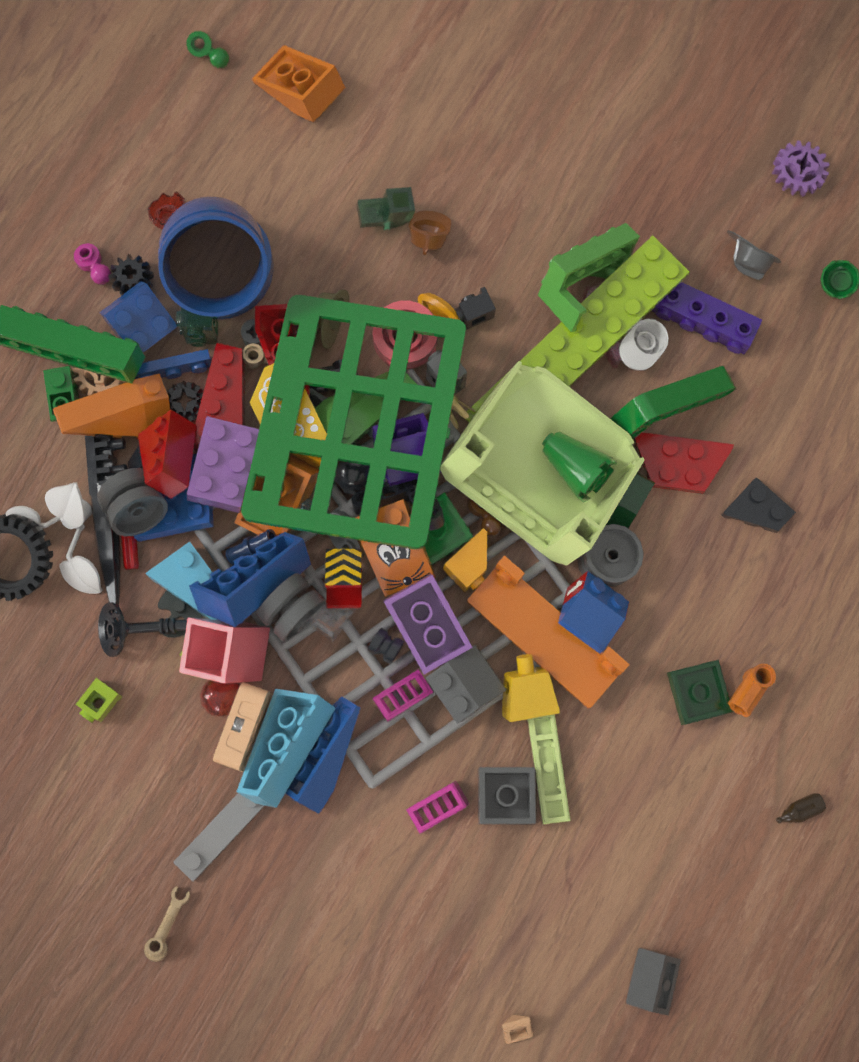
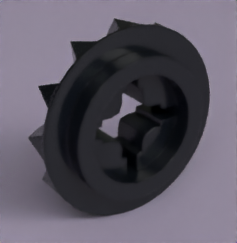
[167,381,203,421]

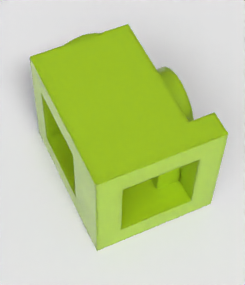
[76,678,123,723]

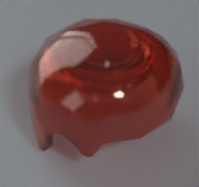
[147,191,186,230]
[199,680,240,717]

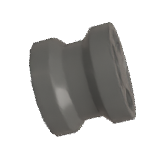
[241,319,262,347]

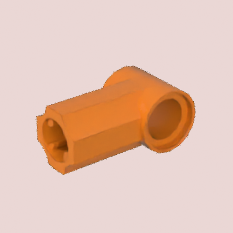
[728,663,776,717]

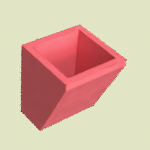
[179,618,270,683]

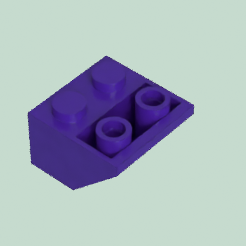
[372,413,441,486]

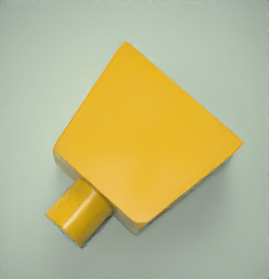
[502,654,560,722]

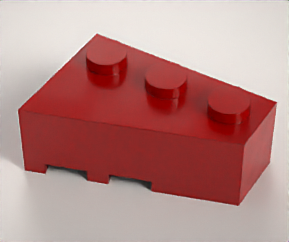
[138,410,196,499]

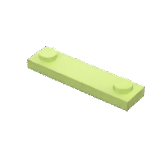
[527,714,571,825]

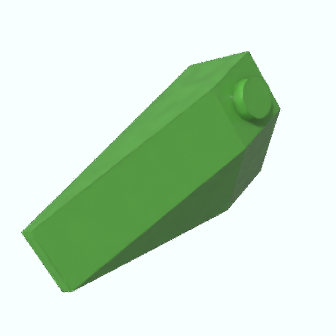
[315,371,417,445]

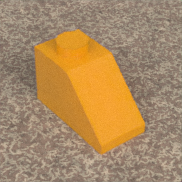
[443,528,487,592]

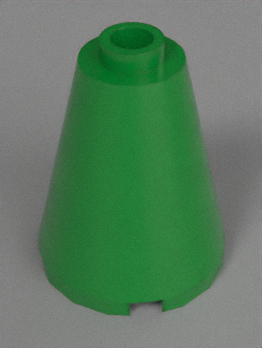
[542,432,617,503]

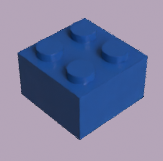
[99,281,178,352]

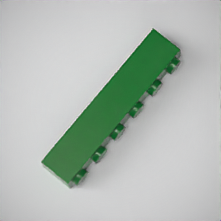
[0,305,145,384]

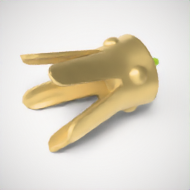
[450,394,476,429]

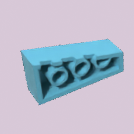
[236,689,336,808]

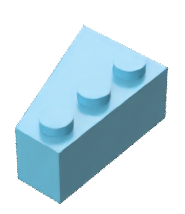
[145,542,217,620]

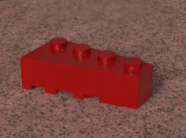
[193,343,245,451]

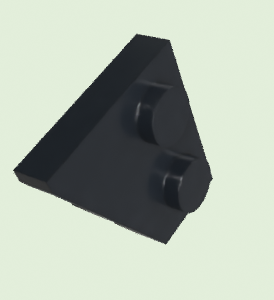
[721,477,796,533]

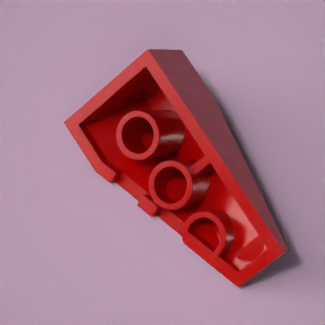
[255,304,311,398]

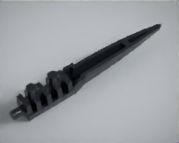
[85,434,128,614]

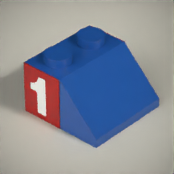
[558,571,629,654]

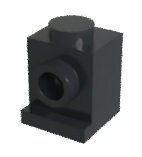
[455,287,496,330]

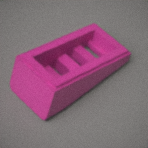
[372,669,433,723]
[406,781,469,833]

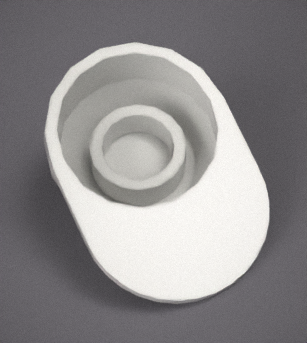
[619,319,669,371]

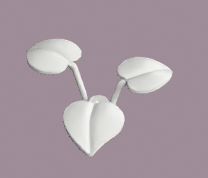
[5,482,103,594]

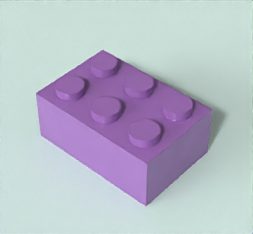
[187,416,259,513]
[383,574,473,674]

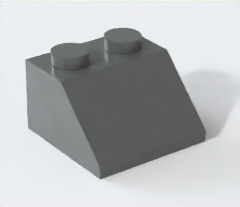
[426,645,507,724]

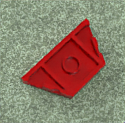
[633,432,734,494]

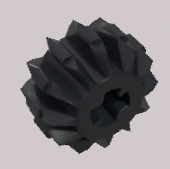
[109,254,154,296]

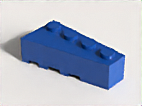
[189,532,311,627]

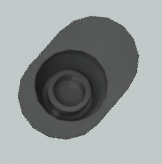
[727,230,781,280]

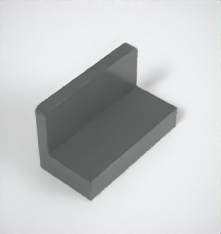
[626,948,681,1016]

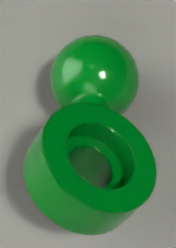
[186,31,230,68]

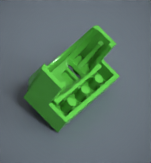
[538,223,640,332]

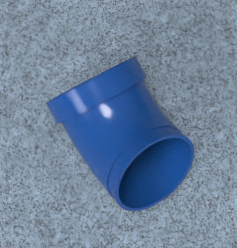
[158,196,274,320]

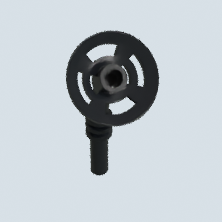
[98,602,206,657]

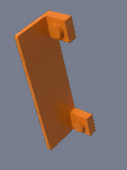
[467,555,630,709]

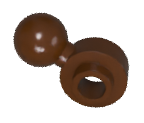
[467,497,502,537]

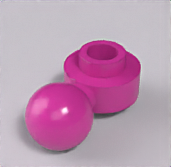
[74,243,111,285]

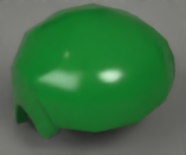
[820,260,859,299]

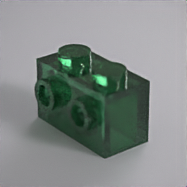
[176,307,219,347]

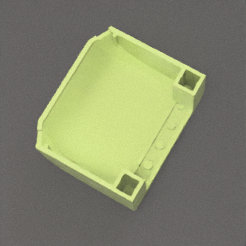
[440,361,644,566]

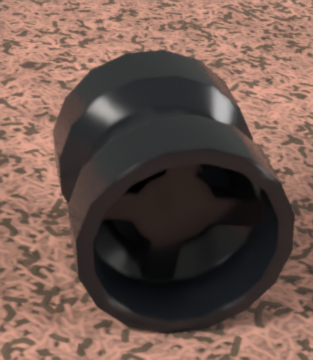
[367,627,405,665]

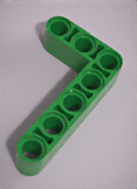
[610,366,736,440]

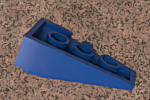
[286,696,360,814]

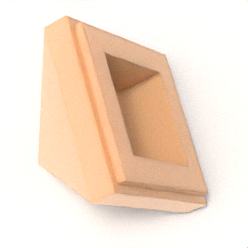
[502,1015,533,1044]

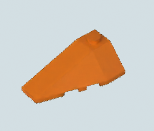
[53,374,170,439]

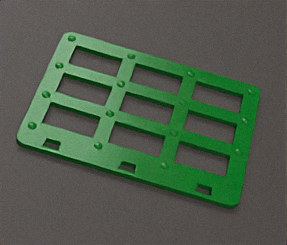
[241,295,466,550]

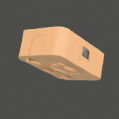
[213,682,273,772]

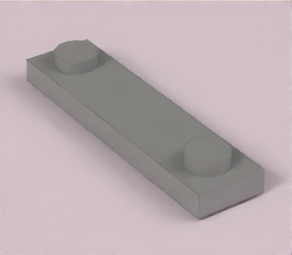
[173,793,265,882]

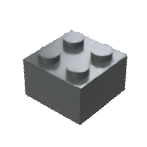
[478,767,536,825]

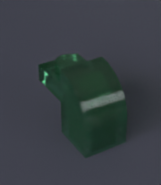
[356,187,415,230]

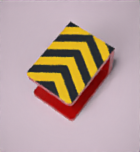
[325,549,362,608]

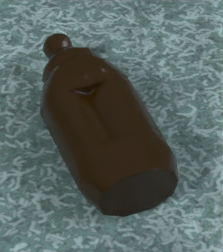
[776,793,826,824]

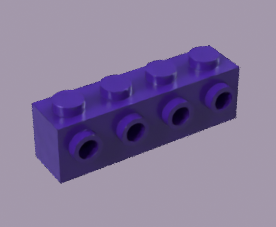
[652,282,762,355]

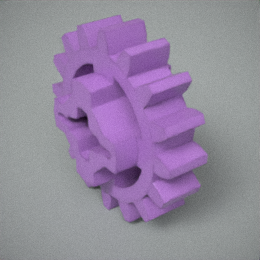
[772,141,829,196]

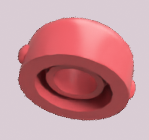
[373,300,438,369]

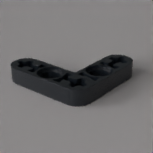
[351,479,445,531]

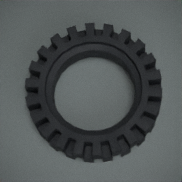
[0,514,53,601]

